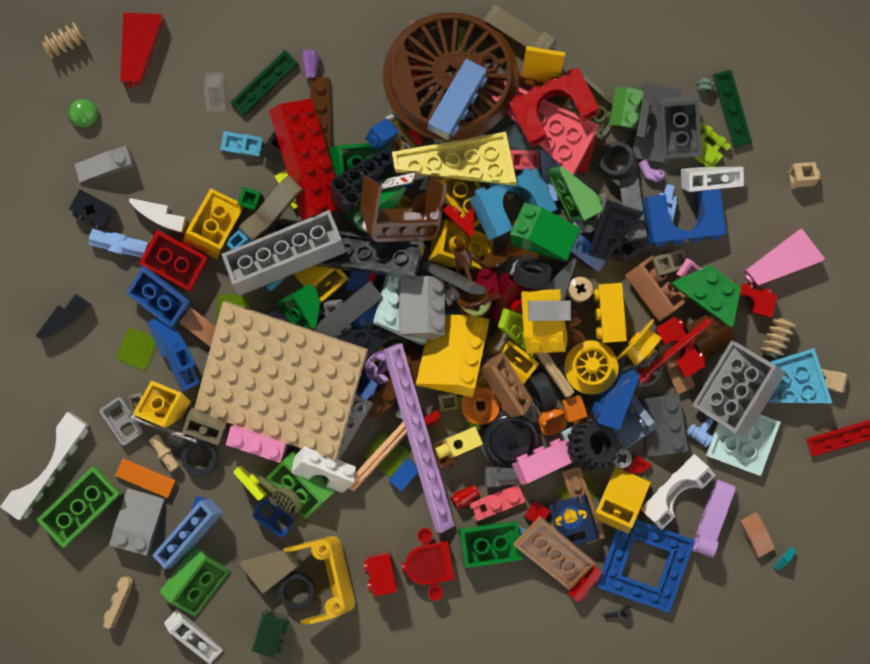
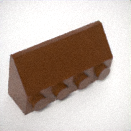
[368,343,422,421]

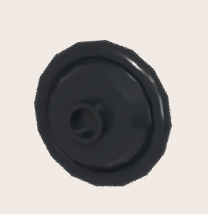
[483,414,540,468]

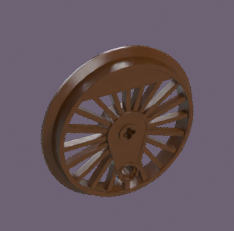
[383,12,519,141]

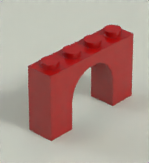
[509,68,600,147]

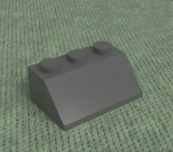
[639,394,688,456]

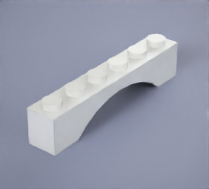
[0,412,89,520]

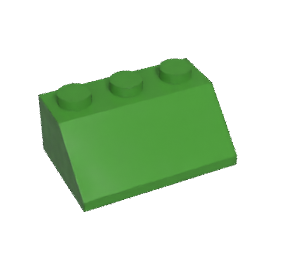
[265,449,336,520]
[159,546,230,617]

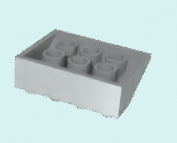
[692,340,786,438]

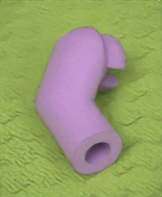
[638,160,665,182]

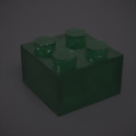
[252,610,290,658]

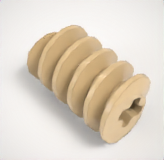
[41,22,85,59]
[567,277,593,303]
[760,318,797,360]

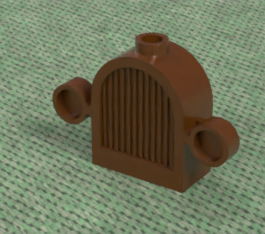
[536,311,587,380]

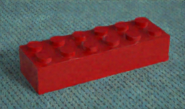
[269,98,341,221]

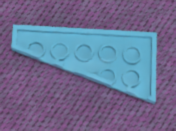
[703,348,833,404]

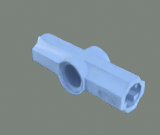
[88,229,149,258]

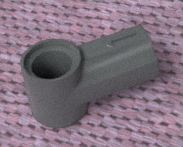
[484,467,520,487]

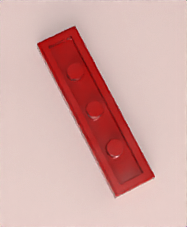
[805,419,870,457]

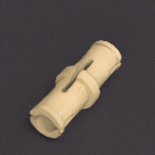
[149,434,180,472]

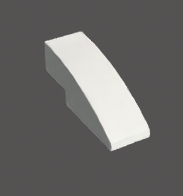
[129,198,187,234]

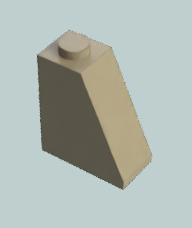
[239,550,301,594]

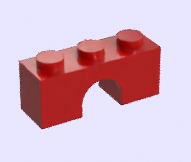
[732,280,777,318]
[654,317,706,379]

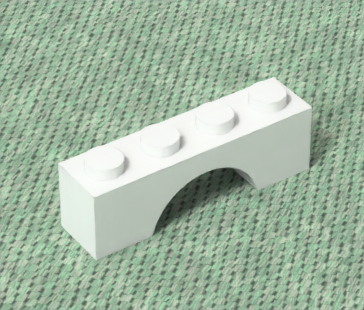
[641,454,715,530]

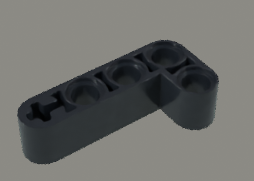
[330,150,393,215]

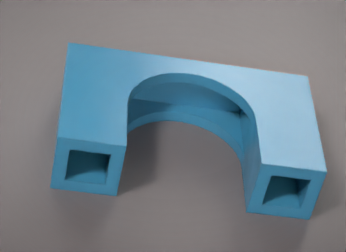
[469,168,557,241]

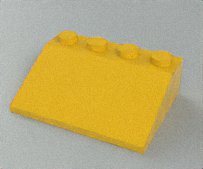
[416,315,490,398]

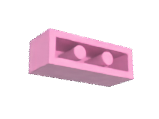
[226,425,290,463]
[512,438,574,485]

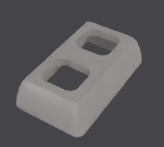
[99,397,143,446]

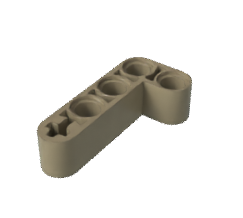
[483,5,557,50]
[238,175,303,242]

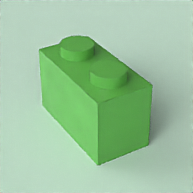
[609,87,644,129]

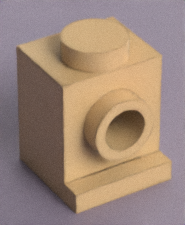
[788,162,820,189]

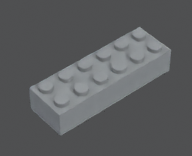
[222,210,347,296]

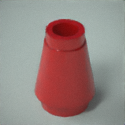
[450,485,480,510]

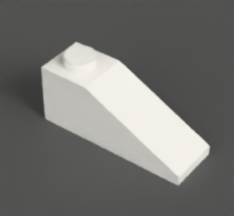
[681,167,744,192]
[164,609,223,664]

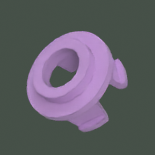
[364,349,389,384]

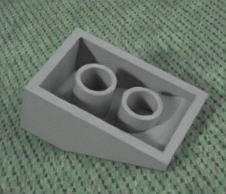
[109,488,165,555]

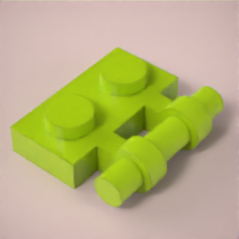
[693,122,731,167]

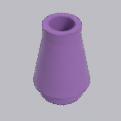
[301,50,319,78]

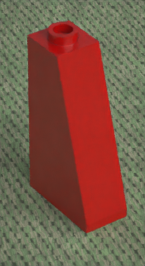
[120,12,164,88]

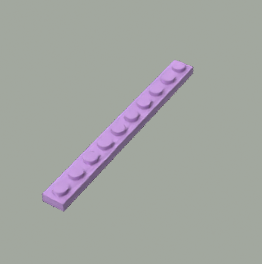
[383,344,455,533]

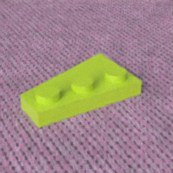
[498,309,536,359]

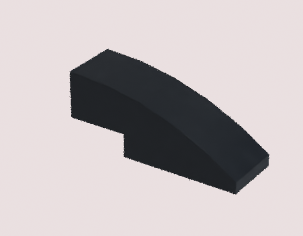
[36,294,91,339]

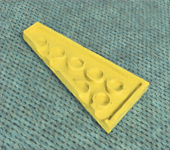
[392,132,517,186]

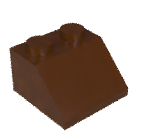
[684,312,736,359]

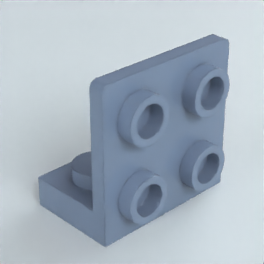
[613,394,656,450]

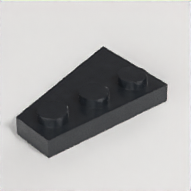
[588,200,644,261]

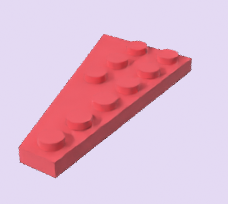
[487,80,599,175]

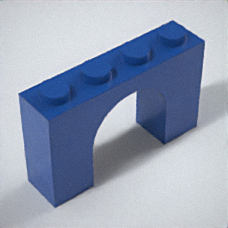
[642,189,726,247]

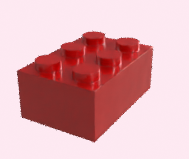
[138,230,210,292]

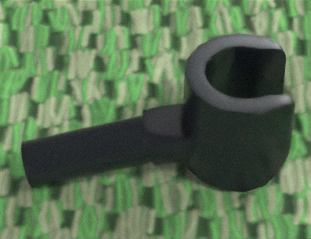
[603,606,632,620]

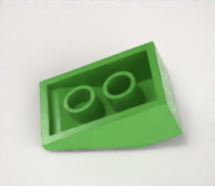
[546,167,603,221]

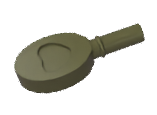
[258,476,302,515]

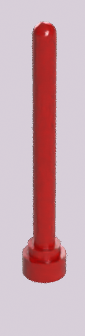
[637,319,712,384]

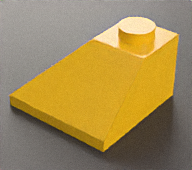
[133,381,191,428]

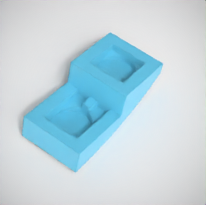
[220,131,263,157]

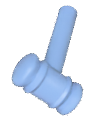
[687,416,714,447]

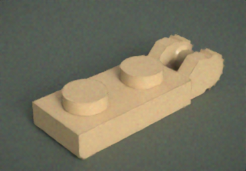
[103,576,133,629]

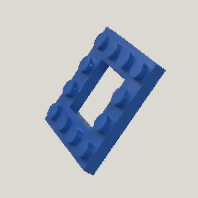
[596,519,695,613]

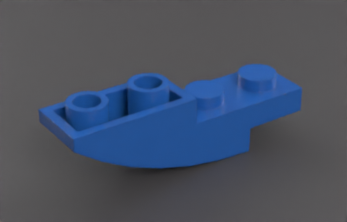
[147,318,200,391]

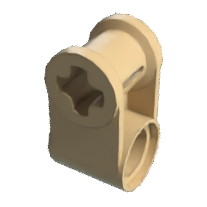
[821,369,848,393]

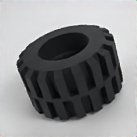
[566,420,620,471]

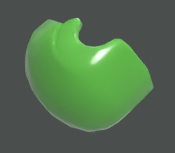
[68,99,98,128]

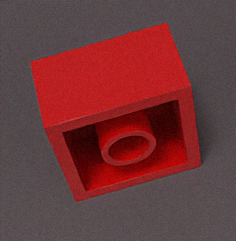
[363,551,398,597]

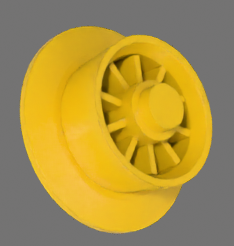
[616,319,662,366]
[564,341,619,395]

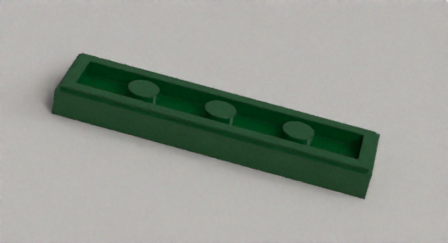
[230,50,298,116]
[712,70,752,148]

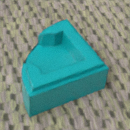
[773,546,796,570]

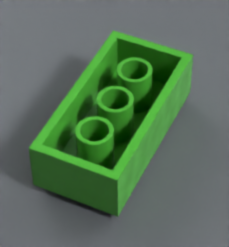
[37,465,123,548]

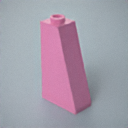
[744,228,825,286]

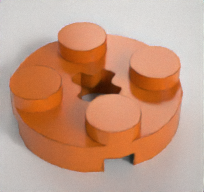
[460,386,499,425]

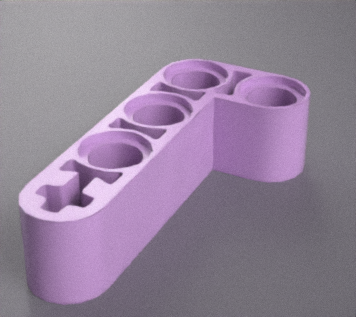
[692,479,736,558]

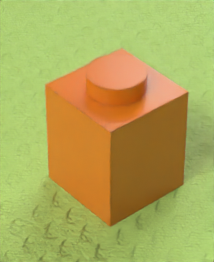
[561,394,588,425]

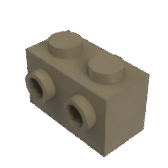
[182,407,227,445]

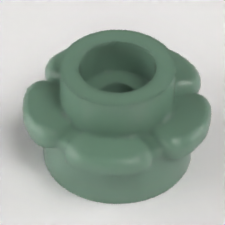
[696,78,715,93]

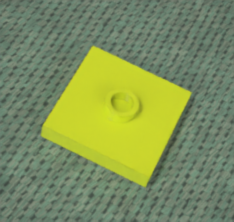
[233,466,267,500]

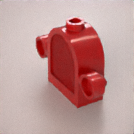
[401,527,455,601]

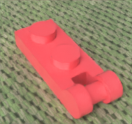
[469,484,525,522]

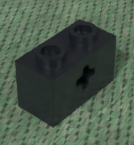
[69,189,116,230]

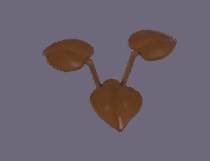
[429,243,511,307]

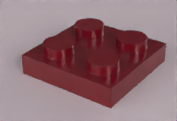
[460,267,502,309]

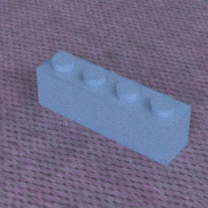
[428,59,488,140]
[152,499,224,569]

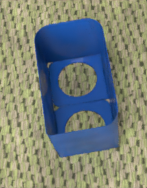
[252,498,295,538]

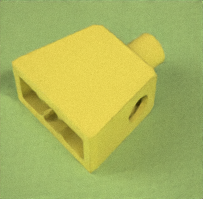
[435,427,483,459]

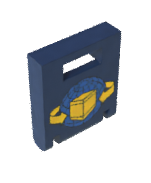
[549,494,600,545]

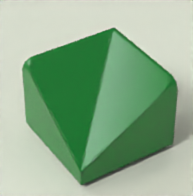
[237,186,262,211]

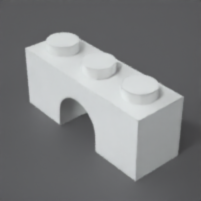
[292,446,356,493]

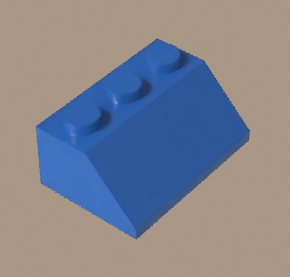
[126,265,190,328]

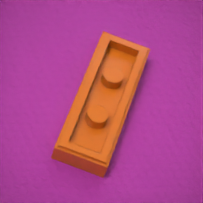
[115,458,176,498]

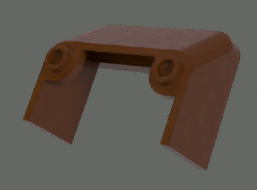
[360,176,447,242]

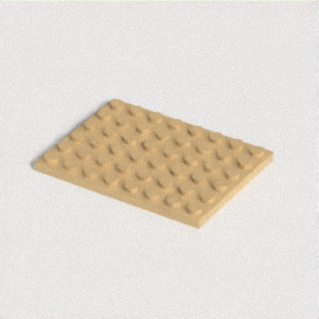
[195,301,368,460]

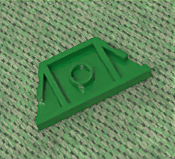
[672,265,741,329]

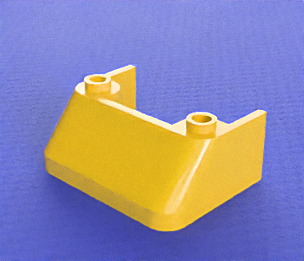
[283,536,355,624]

